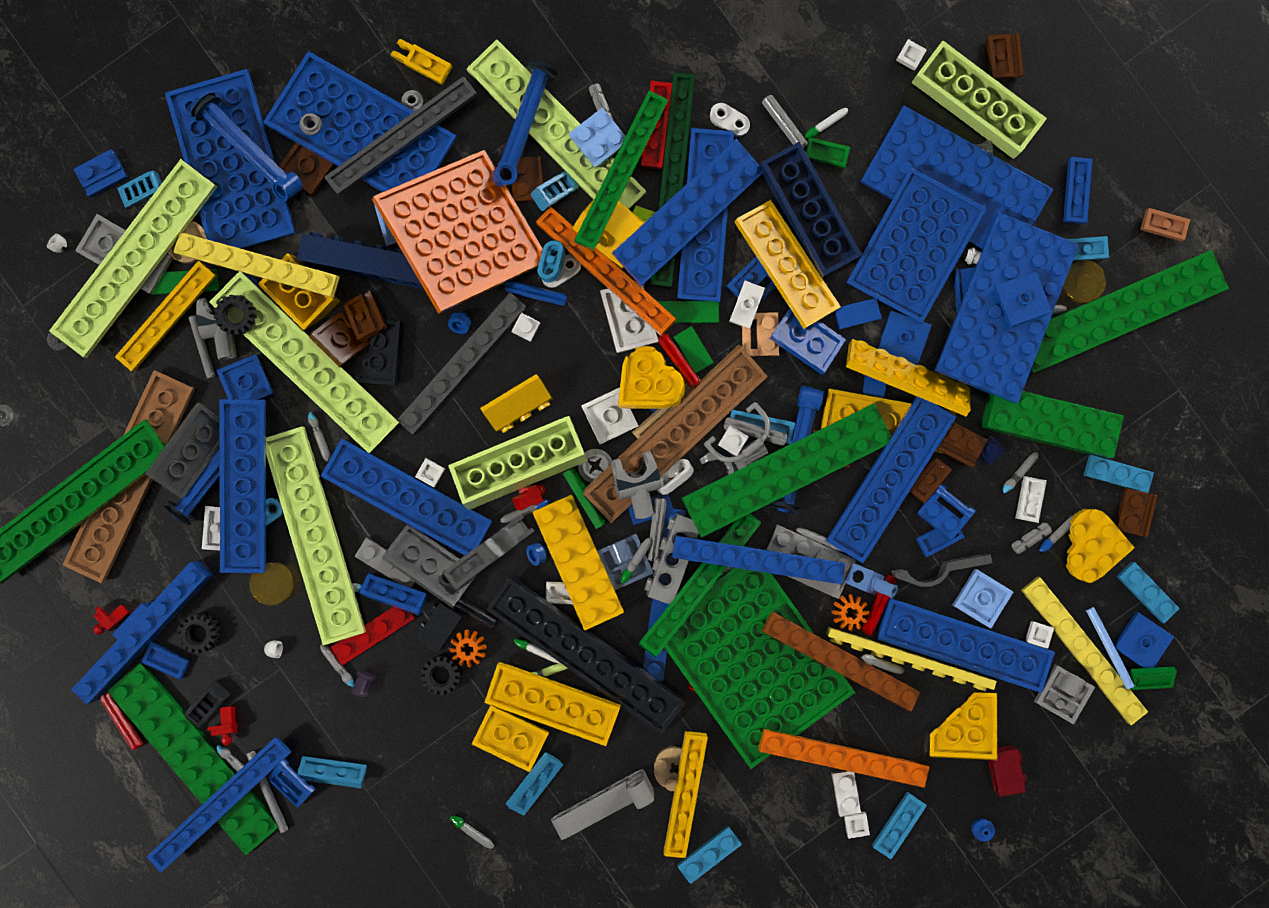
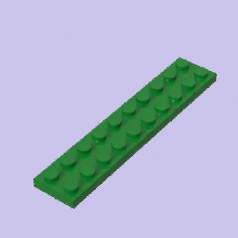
[1030,250,1229,374]
[681,403,891,537]
[0,419,165,584]
[107,663,279,856]

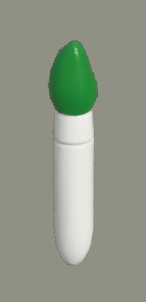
[804,108,848,139]
[514,638,560,663]

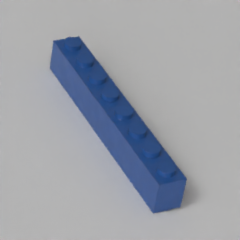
[71,561,214,705]

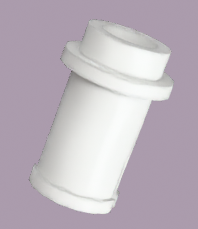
[964,247,981,264]

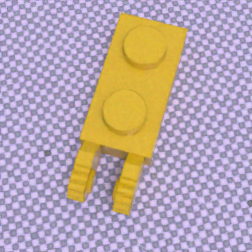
[391,39,453,85]

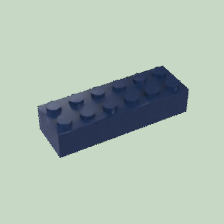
[760,142,862,279]
[297,232,424,289]

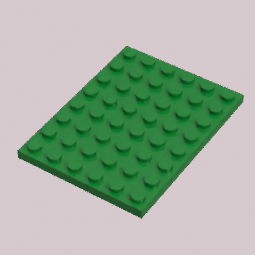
[650,567,855,769]

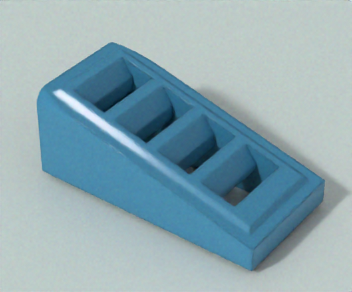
[117,170,162,209]
[531,171,579,211]

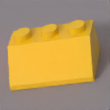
[572,200,645,269]
[258,253,340,330]
[480,374,552,433]

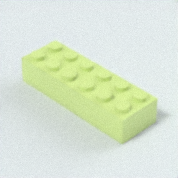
[911,41,1047,159]
[448,416,588,510]

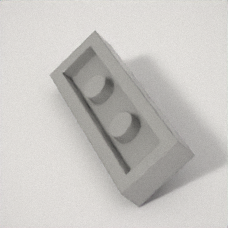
[355,538,415,588]

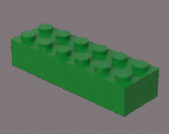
[981,391,1124,458]

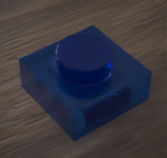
[980,435,1006,465]

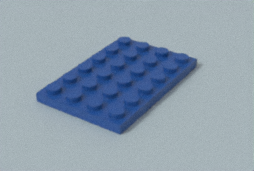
[846,167,987,323]

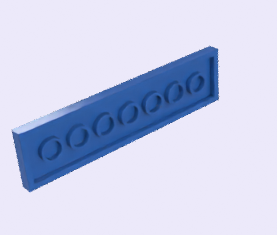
[677,128,734,303]
[612,139,763,286]
[826,396,956,563]
[219,399,266,573]
[321,438,493,555]
[876,598,1055,693]

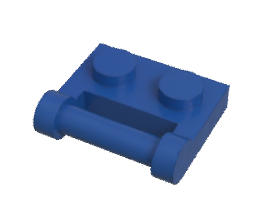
[726,256,776,309]
[917,484,976,541]
[267,759,316,808]

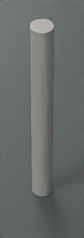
[246,751,288,833]

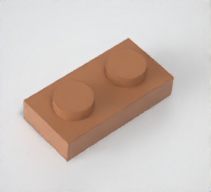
[1140,208,1190,242]

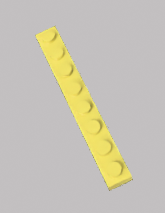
[173,232,340,298]
[1021,577,1148,725]
[826,626,997,691]

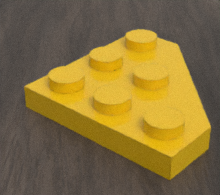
[930,692,997,760]

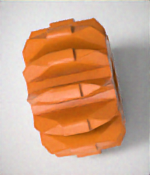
[831,594,869,631]
[450,630,487,667]

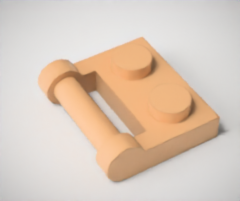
[742,313,779,357]

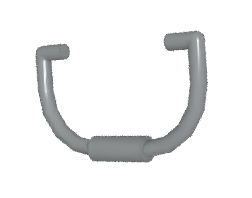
[704,402,771,463]

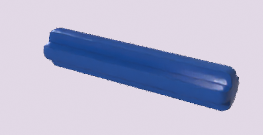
[504,280,567,306]

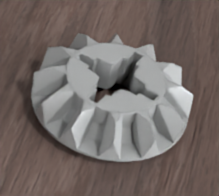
[578,449,612,482]

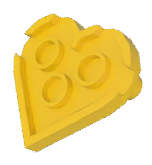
[618,346,685,409]
[1066,509,1134,583]

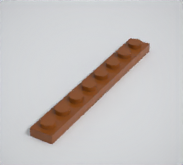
[761,612,920,712]

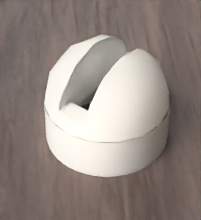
[47,234,67,253]
[264,640,283,658]

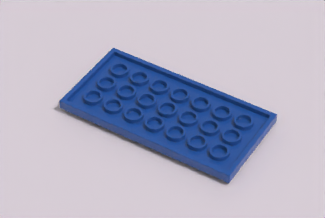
[264,51,457,192]
[165,69,296,249]
[860,106,1053,250]
[934,212,1079,404]

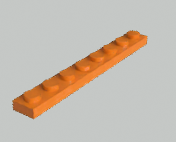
[536,206,676,336]
[758,729,929,788]

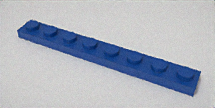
[643,508,686,681]
[672,535,845,584]
[147,736,291,873]

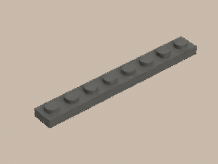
[324,76,477,196]
[397,293,527,435]

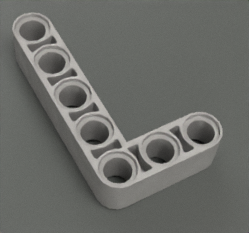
[551,769,654,840]

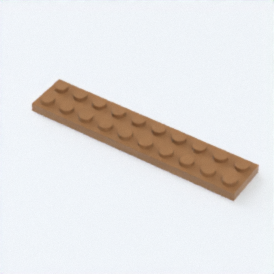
[583,345,768,523]
[63,370,195,583]

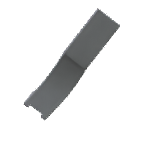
[443,514,534,590]
[891,553,992,587]

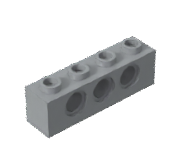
[644,513,699,604]

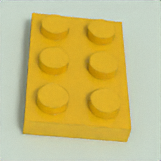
[472,705,549,772]

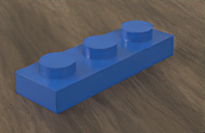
[1063,157,1092,224]
[359,573,428,616]

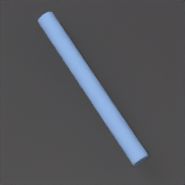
[1086,607,1135,689]

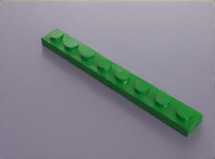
[574,91,668,251]
[639,514,761,658]

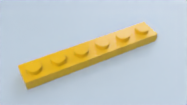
[115,261,217,371]
[663,731,708,858]

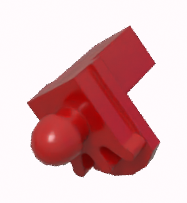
[512,485,546,511]
[93,605,131,634]
[207,706,238,746]

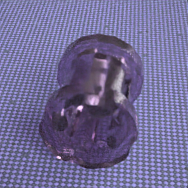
[350,670,376,698]

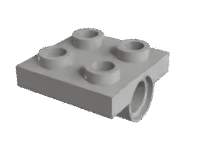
[1034,665,1095,724]

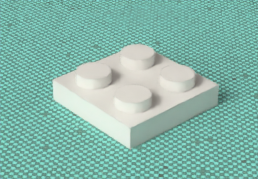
[582,388,638,444]

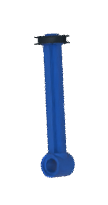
[492,60,558,187]
[191,92,303,202]
[768,385,824,514]
[164,449,220,526]

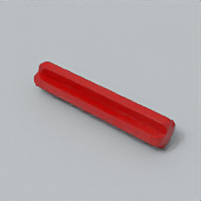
[658,334,700,388]
[861,575,898,636]
[100,692,143,750]

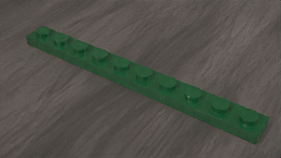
[650,72,695,288]

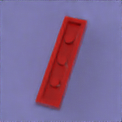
[641,81,672,170]
[331,607,416,665]

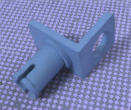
[845,563,898,598]

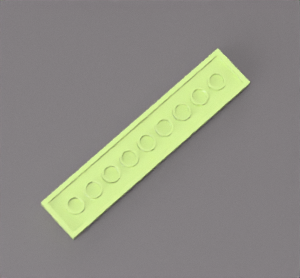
[467,40,646,209]
[49,159,217,358]
[210,271,399,453]
[266,426,366,645]

